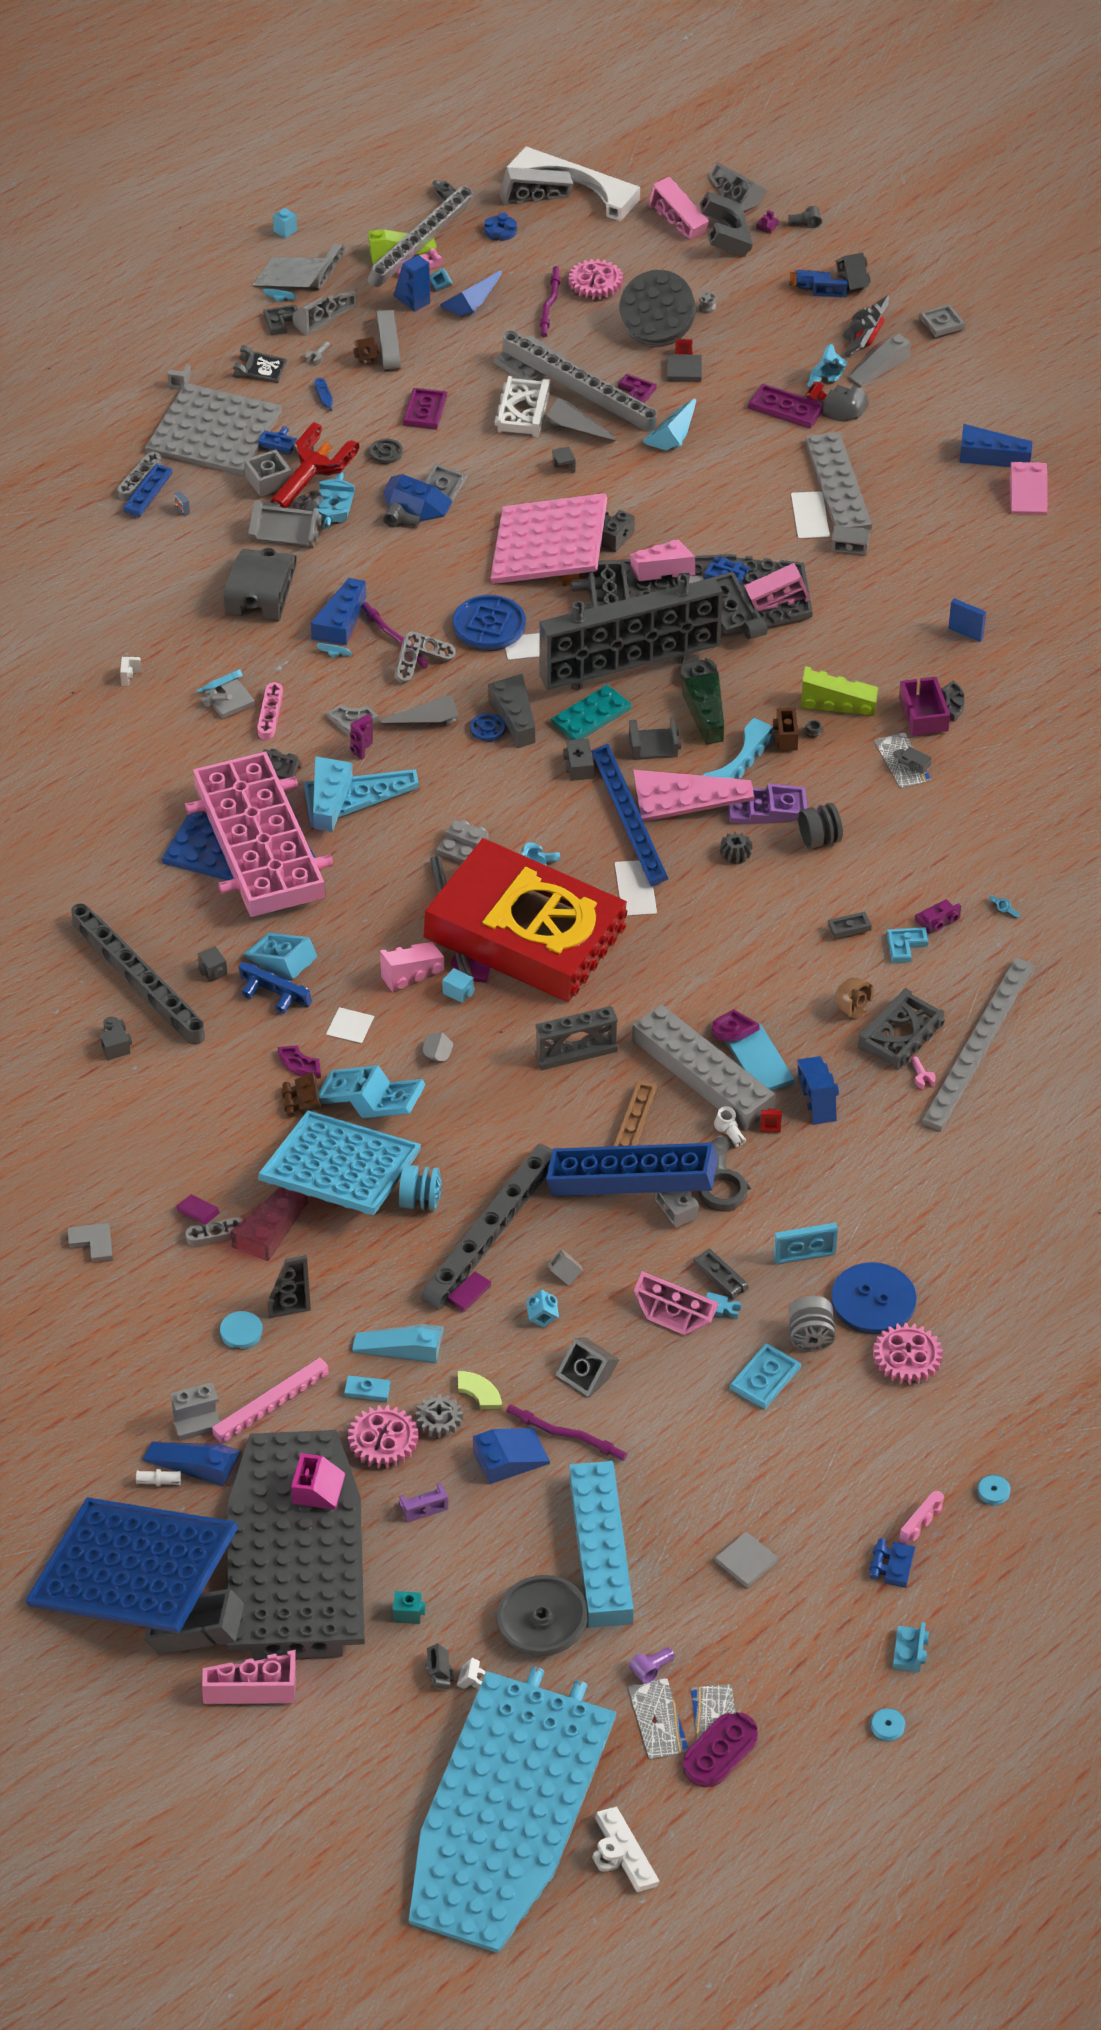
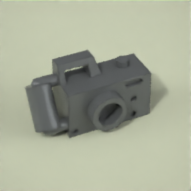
[432,180,456,201]
[893,747,932,774]
[425,1643,454,1689]

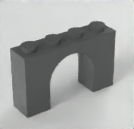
[699,191,753,257]

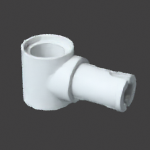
[714,1106,746,1147]

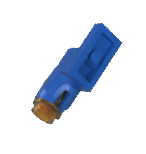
[789,270,847,298]

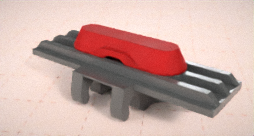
[843,295,889,356]

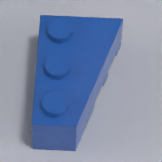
[393,255,430,311]

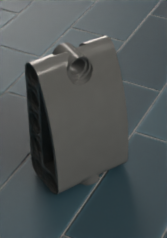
[224,548,297,621]

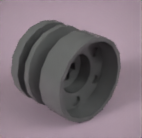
[798,803,843,849]

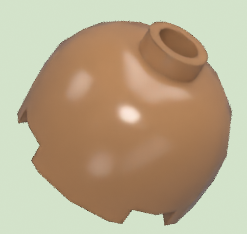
[836,978,874,1019]

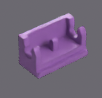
[399,1483,448,1523]

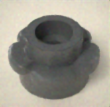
[805,720,823,737]

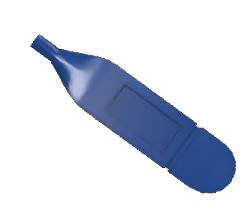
[315,378,333,411]

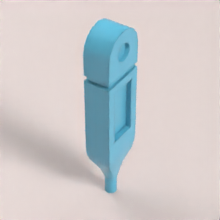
[196,669,243,693]

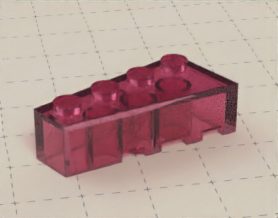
[230,1187,308,1261]

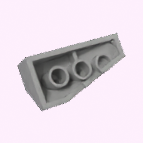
[381,694,459,724]

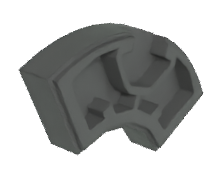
[941,681,965,721]

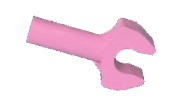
[910,1056,935,1090]

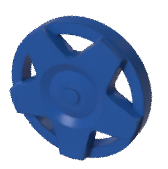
[470,713,505,742]

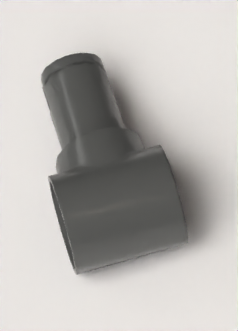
[788,206,822,228]
[383,503,421,527]

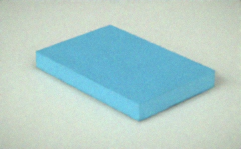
[773,1223,838,1264]
[729,1343,801,1410]

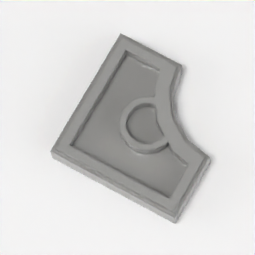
[326,704,379,737]

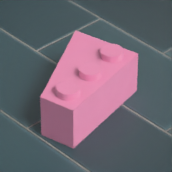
[744,563,810,611]

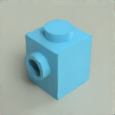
[273,208,297,238]
[442,968,475,1003]

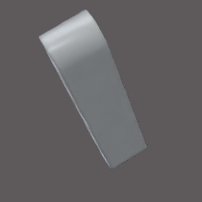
[376,310,401,370]

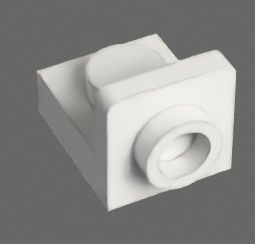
[120,657,141,686]

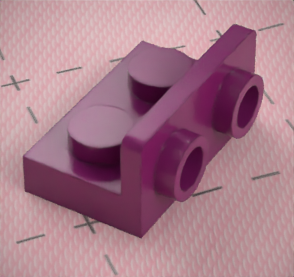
[350,714,373,760]
[915,899,961,934]

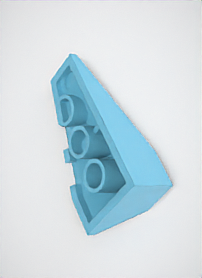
[643,398,696,451]
[352,1324,444,1363]

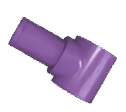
[629,1647,675,1684]

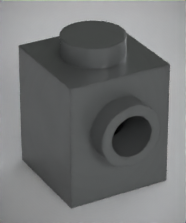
[198,946,227,981]

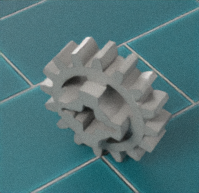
[416,1394,463,1438]

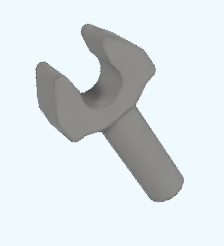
[306,341,330,366]
[200,689,232,706]

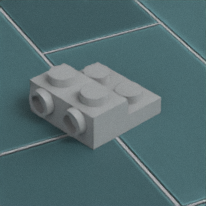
[437,820,489,864]

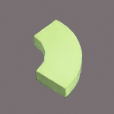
[458,1371,502,1410]

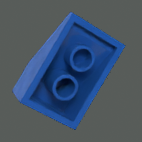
[473,1428,550,1484]

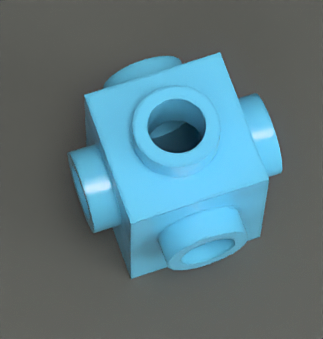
[526,1290,559,1328]

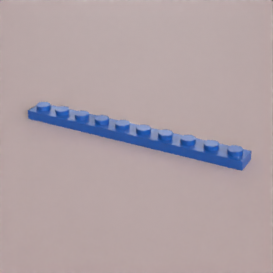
[591,743,669,887]

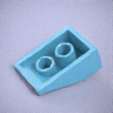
[244,933,318,979]

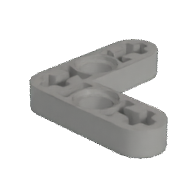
[395,632,456,683]

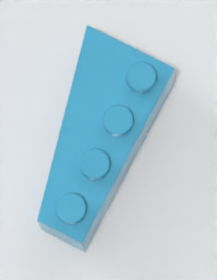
[313,756,353,832]

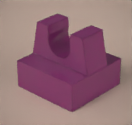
[756,210,779,234]

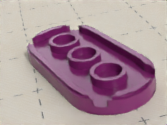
[683,1712,758,1787]

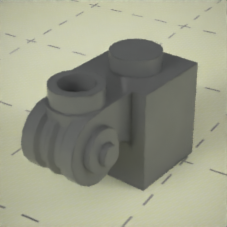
[100,1017,132,1060]

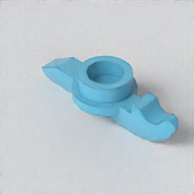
[263,289,296,302]
[317,643,352,658]
[989,895,1021,918]

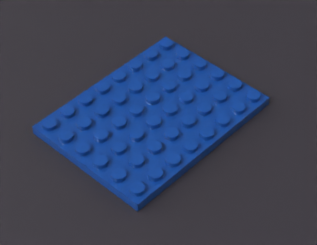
[25,1497,238,1633]

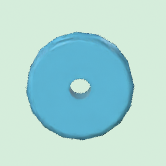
[977,1475,1011,1506]
[871,1708,905,1741]

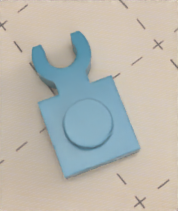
[706,1292,741,1319]

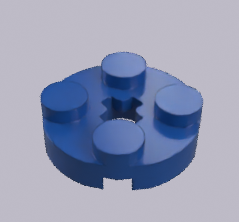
[484,213,517,241]

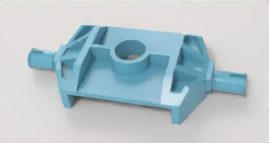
[312,472,355,529]

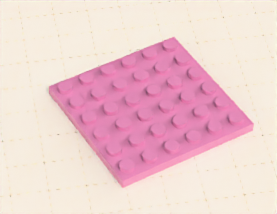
[490,493,607,584]

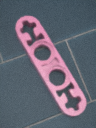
[258,682,283,740]

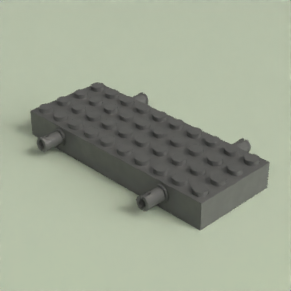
[539,574,723,690]

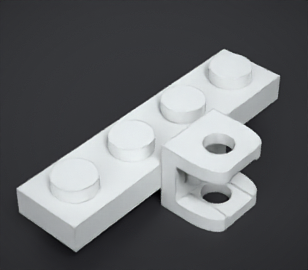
[592,1807,660,1892]

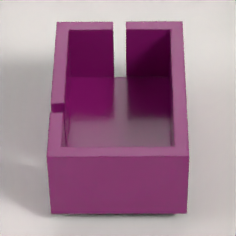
[899,677,950,736]

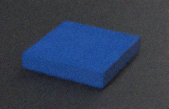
[948,598,986,642]

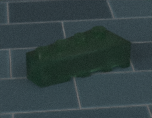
[682,672,724,745]

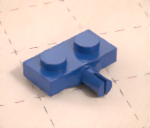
[258,426,297,454]

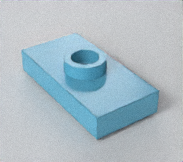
[344,1375,391,1402]

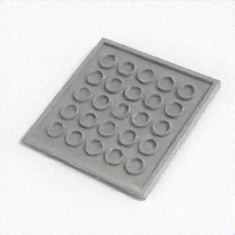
[145,383,282,476]

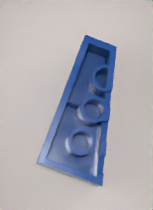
[959,424,1033,467]
[311,578,367,645]

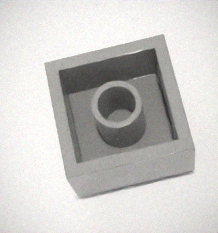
[244,450,291,497]

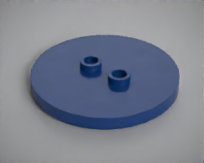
[453,595,526,650]
[831,1262,917,1334]

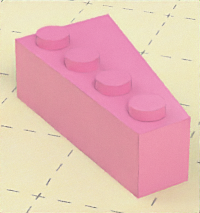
[648,177,709,240]
[202,1650,296,1704]

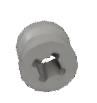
[699,292,716,313]

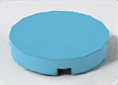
[220,1311,262,1349]

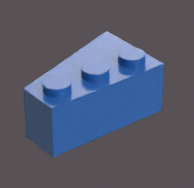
[797,1056,839,1125]

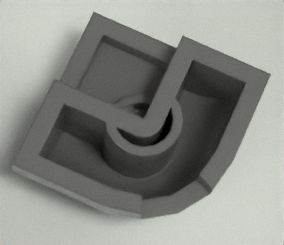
[822,385,868,422]

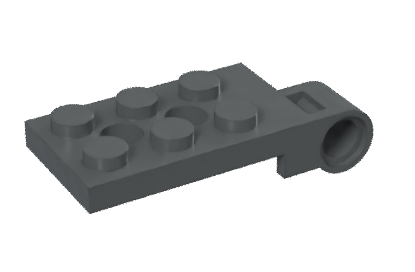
[715,571,767,640]

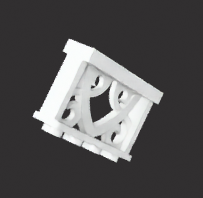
[495,376,550,438]

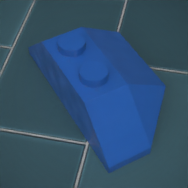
[383,474,453,522]

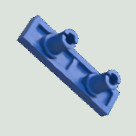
[238,961,312,1014]

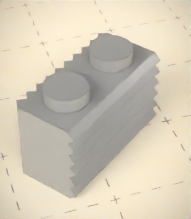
[831,526,870,556]

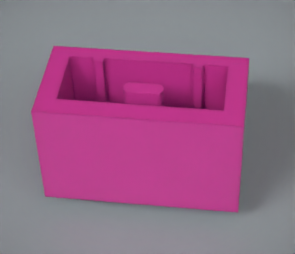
[291,1453,345,1510]

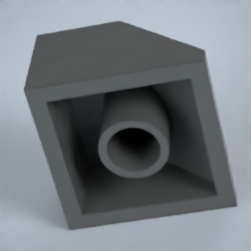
[555,1337,619,1397]

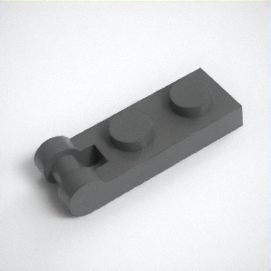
[694,1248,749,1300]

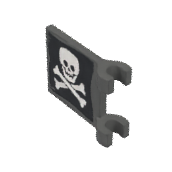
[233,345,287,383]

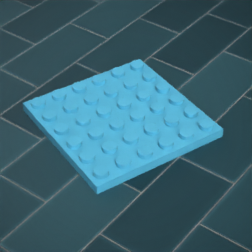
[258,1110,421,1215]

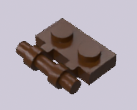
[281,1072,321,1118]

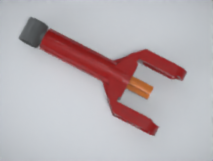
[263,422,359,508]

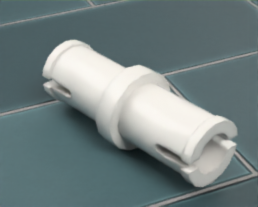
[136,1469,181,1487]

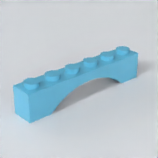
[703,718,774,779]

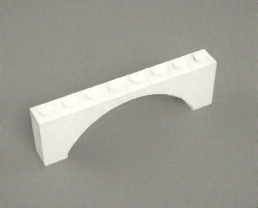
[506,147,640,221]

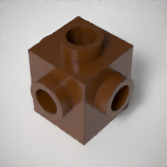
[353,337,379,364]

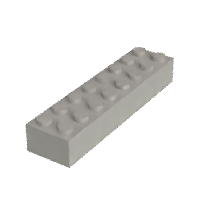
[632,1004,775,1131]

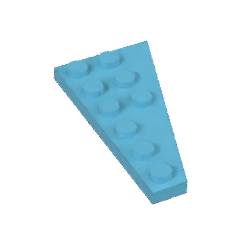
[303,769,419,828]

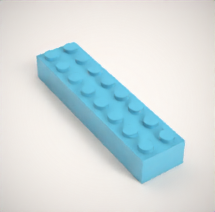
[569,1461,633,1628]

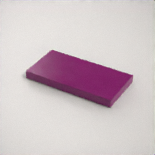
[748,383,824,429]

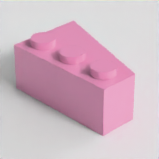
[630,539,695,581]
[380,942,444,992]

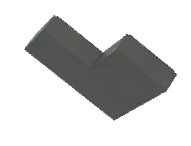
[263,304,298,335]

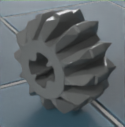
[720,832,753,864]

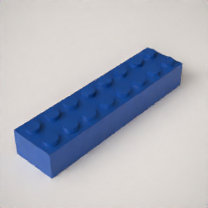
[546,1143,718,1196]

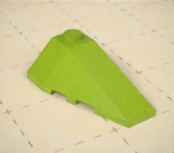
[368,229,437,267]

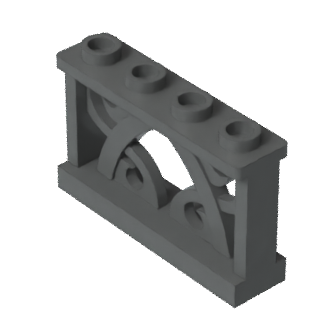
[858,988,945,1070]
[535,1006,618,1071]

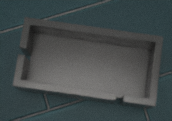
[145,1589,244,1654]

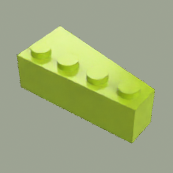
[801,666,878,716]

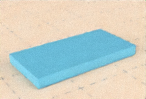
[725,1023,795,1091]

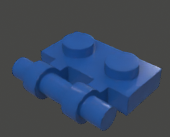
[704,557,749,584]
[869,1538,915,1588]

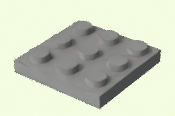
[494,335,566,381]

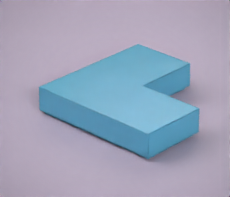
[886,927,928,963]

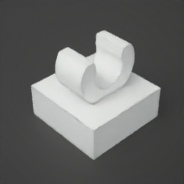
[457,1658,485,1689]

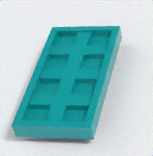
[551,684,632,740]

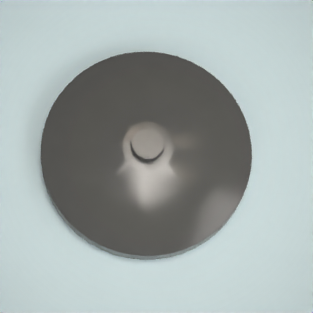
[497,1575,588,1656]

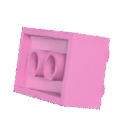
[1009,462,1047,515]

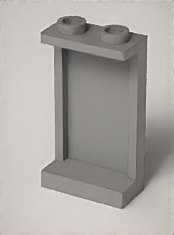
[248,500,322,548]

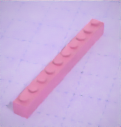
[212,1358,329,1443]

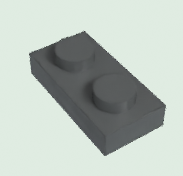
[828,912,872,939]

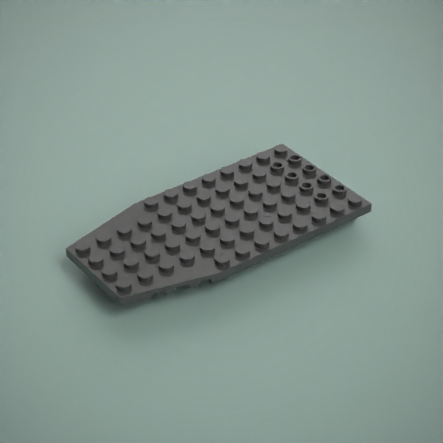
[228,1430,365,1661]

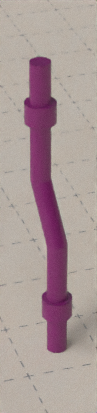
[540,266,560,337]
[361,602,428,669]
[507,1404,627,1461]

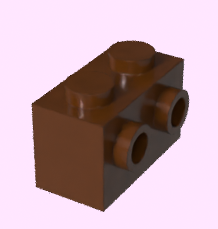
[773,708,799,751]

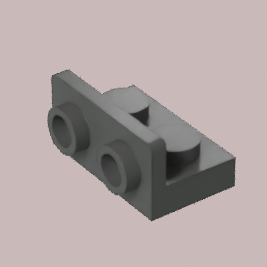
[263,749,302,779]

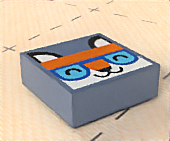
[174,491,190,516]

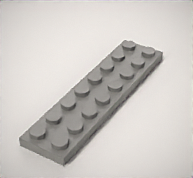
[805,432,872,530]

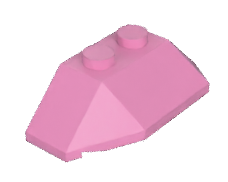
[634,1271,719,1335]

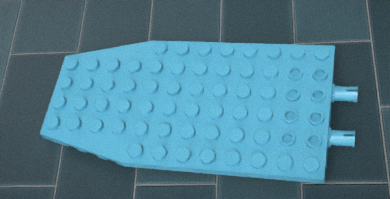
[409,1667,616,1954]

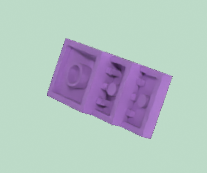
[727,784,808,824]

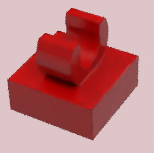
[675,339,693,355]
[804,381,827,400]
[760,1108,782,1133]

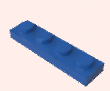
[124,464,172,517]

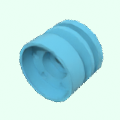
[399,1164,442,1211]

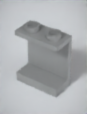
[170,1382,220,1441]

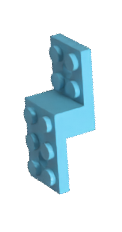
[319,1065,426,1118]

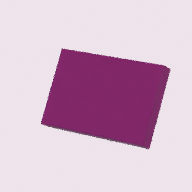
[403,388,447,430]

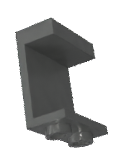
[629,717,681,760]

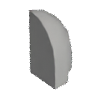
[423,1032,454,1061]

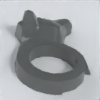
[698,1136,751,1212]

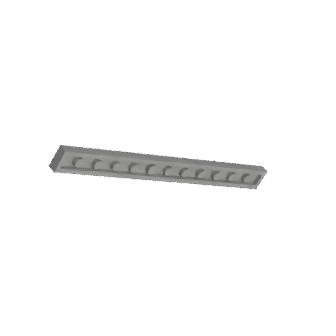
[922,957,1034,1132]

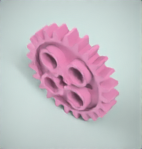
[569,259,623,299]
[873,1323,943,1385]
[348,1405,418,1469]

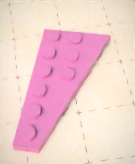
[634,770,755,822]

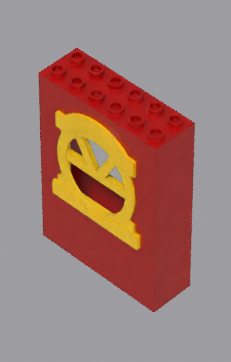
[423,838,628,1003]

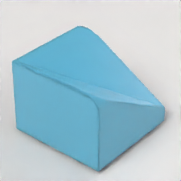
[430,268,453,291]

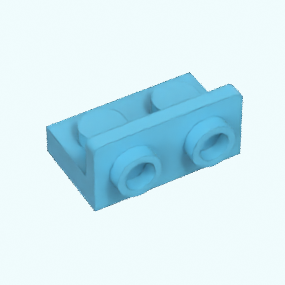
[893,1622,929,1672]

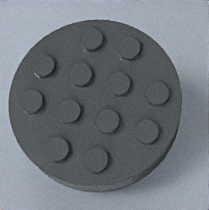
[619,270,696,347]

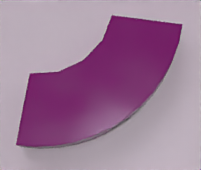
[277,1045,321,1079]

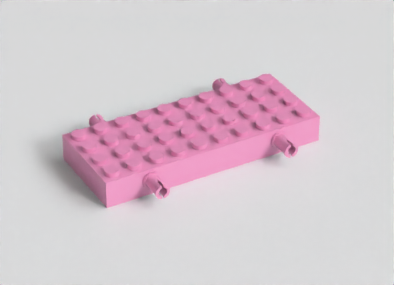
[185,752,333,917]

